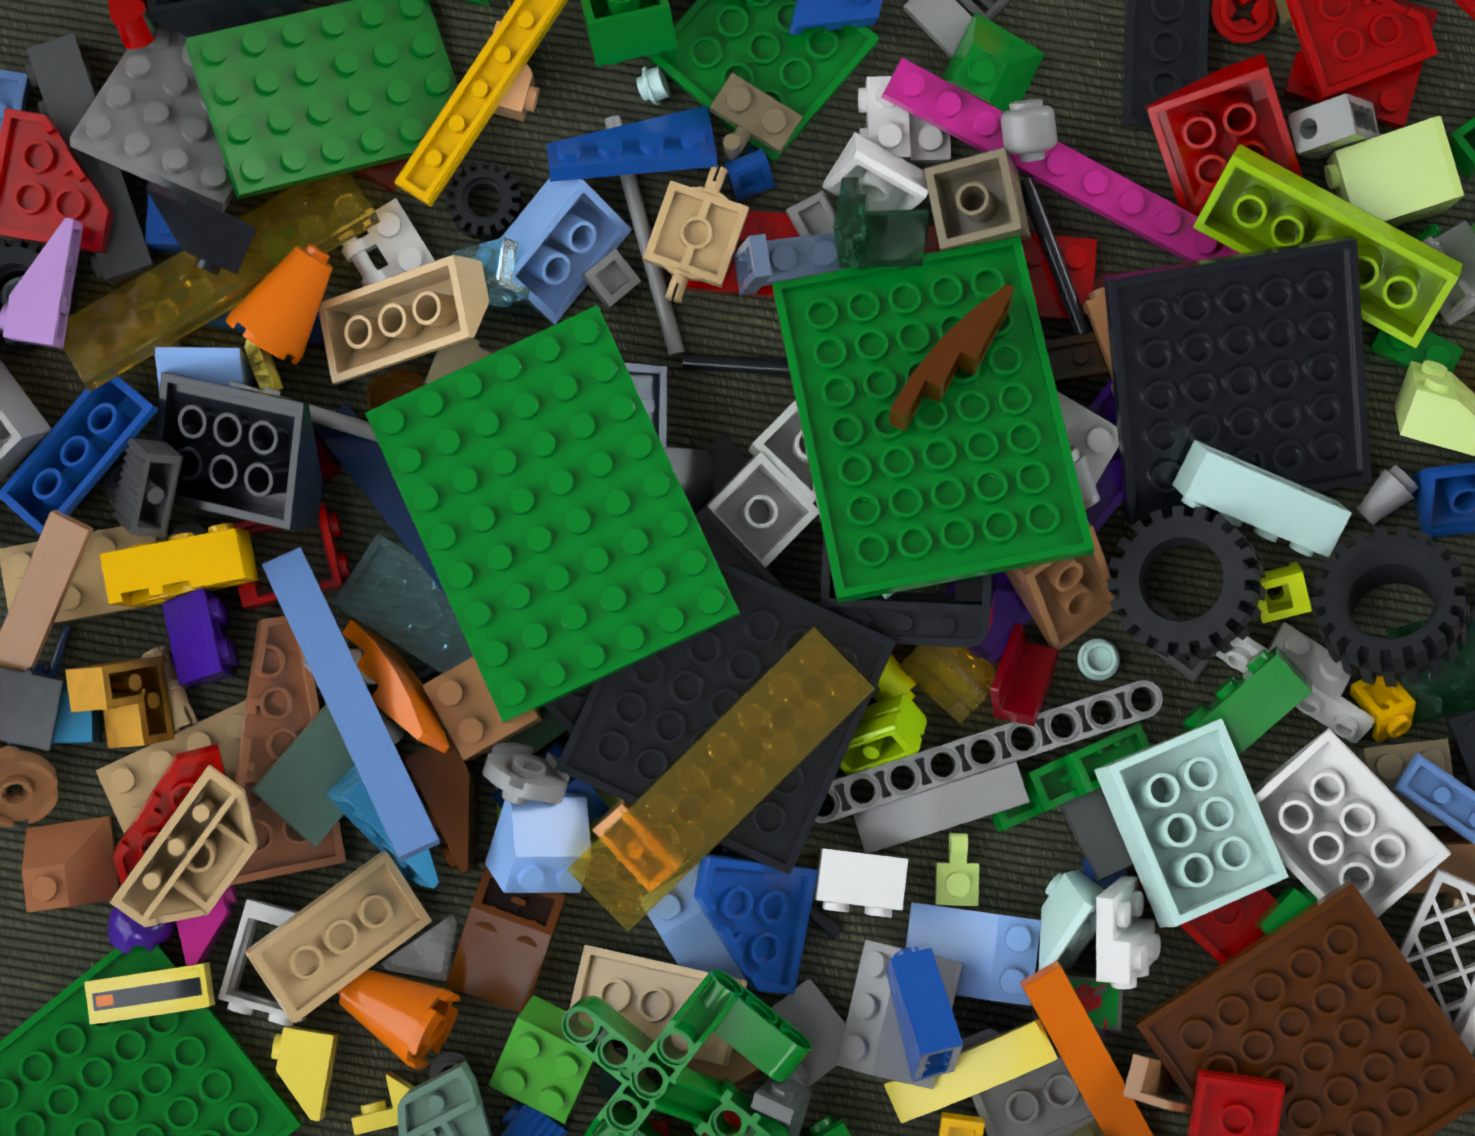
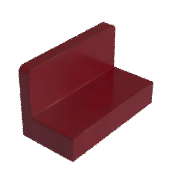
[990,623,1059,726]

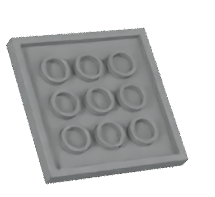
[70,21,235,212]

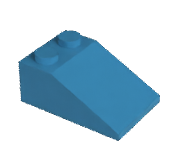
[326,765,439,888]

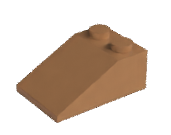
[1005,522,1115,651]

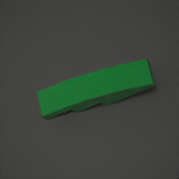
[991,722,1150,832]

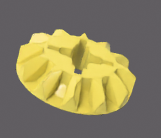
[244,340,283,390]

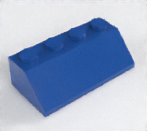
[0,366,158,535]

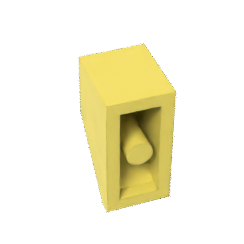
[271,1026,339,1121]

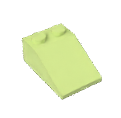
[1394,360,1475,456]

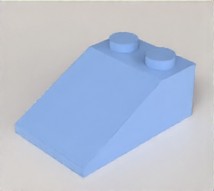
[639,863,746,981]
[905,902,1042,1006]

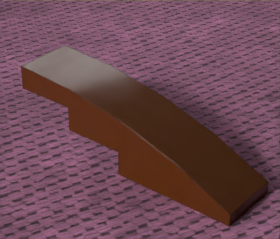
[890,284,1014,431]

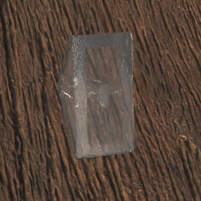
[381,914,461,981]

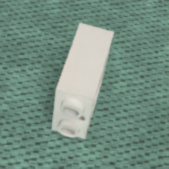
[218,899,307,1027]

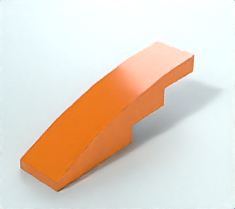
[342,619,449,753]

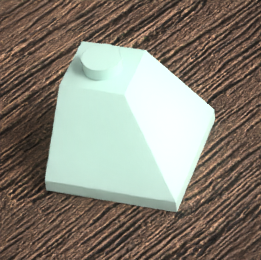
[1039,870,1104,970]

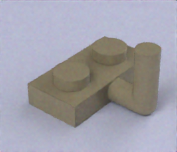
[710,73,802,160]

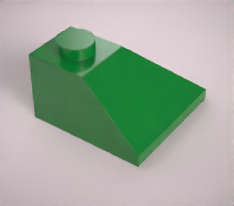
[941,13,1045,112]

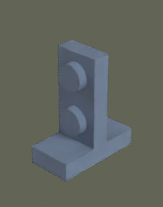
[733,232,846,296]

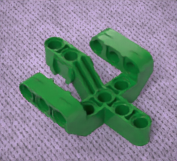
[561,969,812,1136]

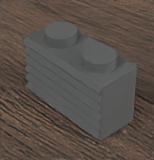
[111,438,183,538]

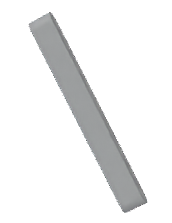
[815,680,1163,823]

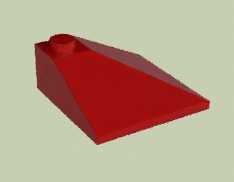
[1146,54,1303,217]

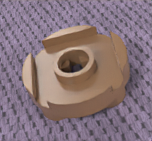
[0,746,58,827]

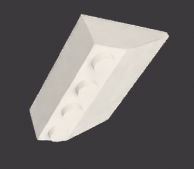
[1252,728,1451,918]

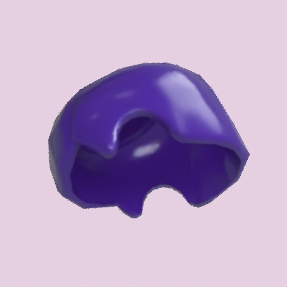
[107,906,176,954]

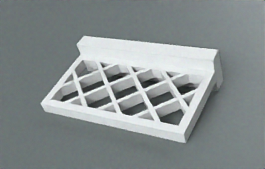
[1399,868,1475,1054]

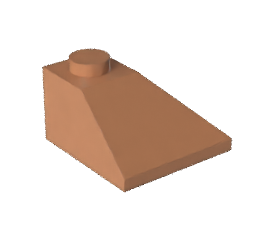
[22,816,121,913]

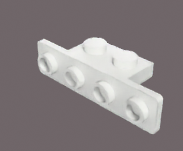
[1216,622,1375,743]

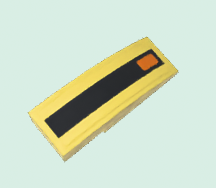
[84,962,215,1024]

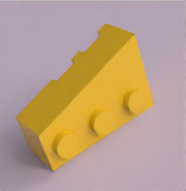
[99,523,259,608]

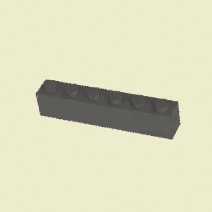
[25,33,160,288]

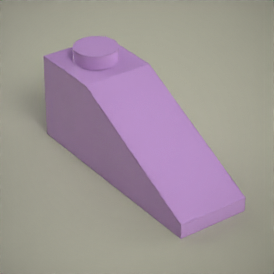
[0,218,84,349]

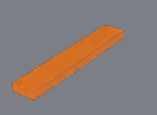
[1020,961,1153,1136]

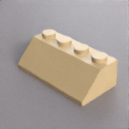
[318,255,490,385]

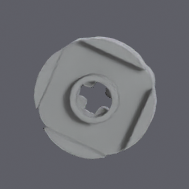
[482,742,570,805]

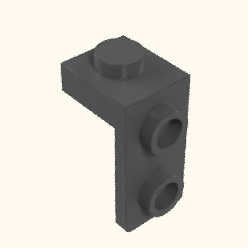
[751,1077,813,1136]

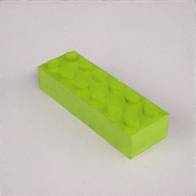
[1193,144,1463,348]

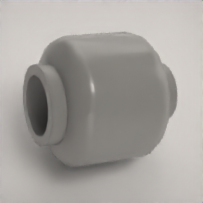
[1001,99,1058,162]

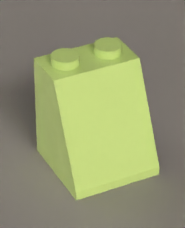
[1324,115,1464,227]

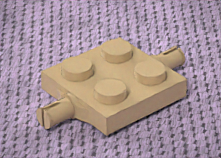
[643,165,749,303]

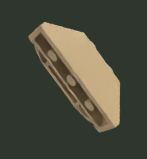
[109,765,259,928]

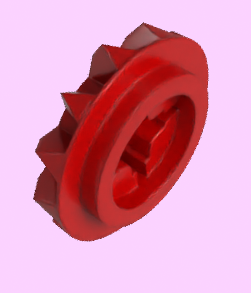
[1210,0,1277,45]

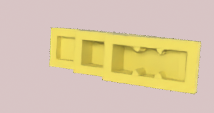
[883,1019,1058,1123]

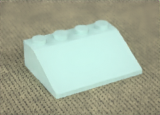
[1094,718,1289,928]

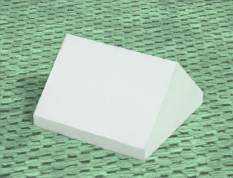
[822,132,928,223]

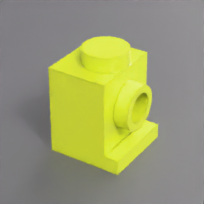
[1257,561,1312,624]

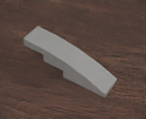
[852,762,1029,854]

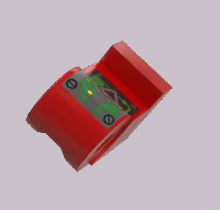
[107,0,158,49]

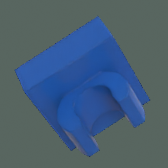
[724,146,775,202]

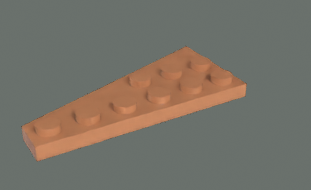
[229,616,346,886]

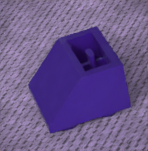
[162,588,239,688]

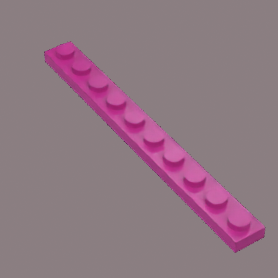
[881,58,1241,262]

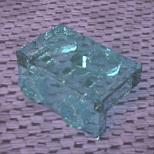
[452,237,529,309]

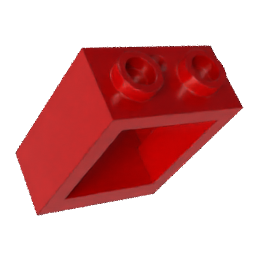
[233,503,351,611]

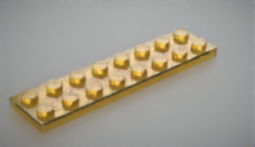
[63,172,380,392]
[568,626,875,931]

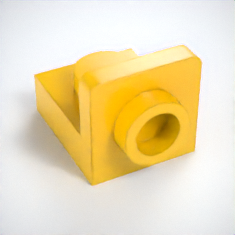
[1350,676,1416,743]

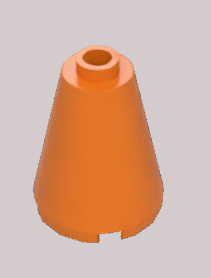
[225,243,333,365]
[337,969,460,1071]

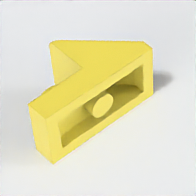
[351,1071,415,1135]

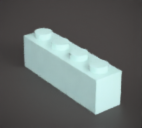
[1172,440,1352,558]

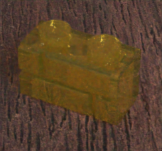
[899,645,996,724]

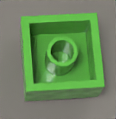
[488,995,596,1124]

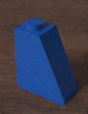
[886,947,963,1082]

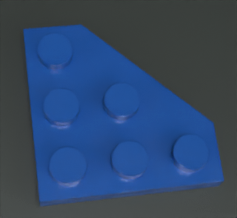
[694,854,818,994]

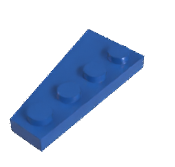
[546,106,717,182]

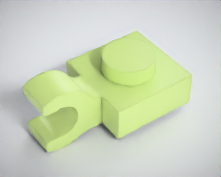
[935,833,979,906]

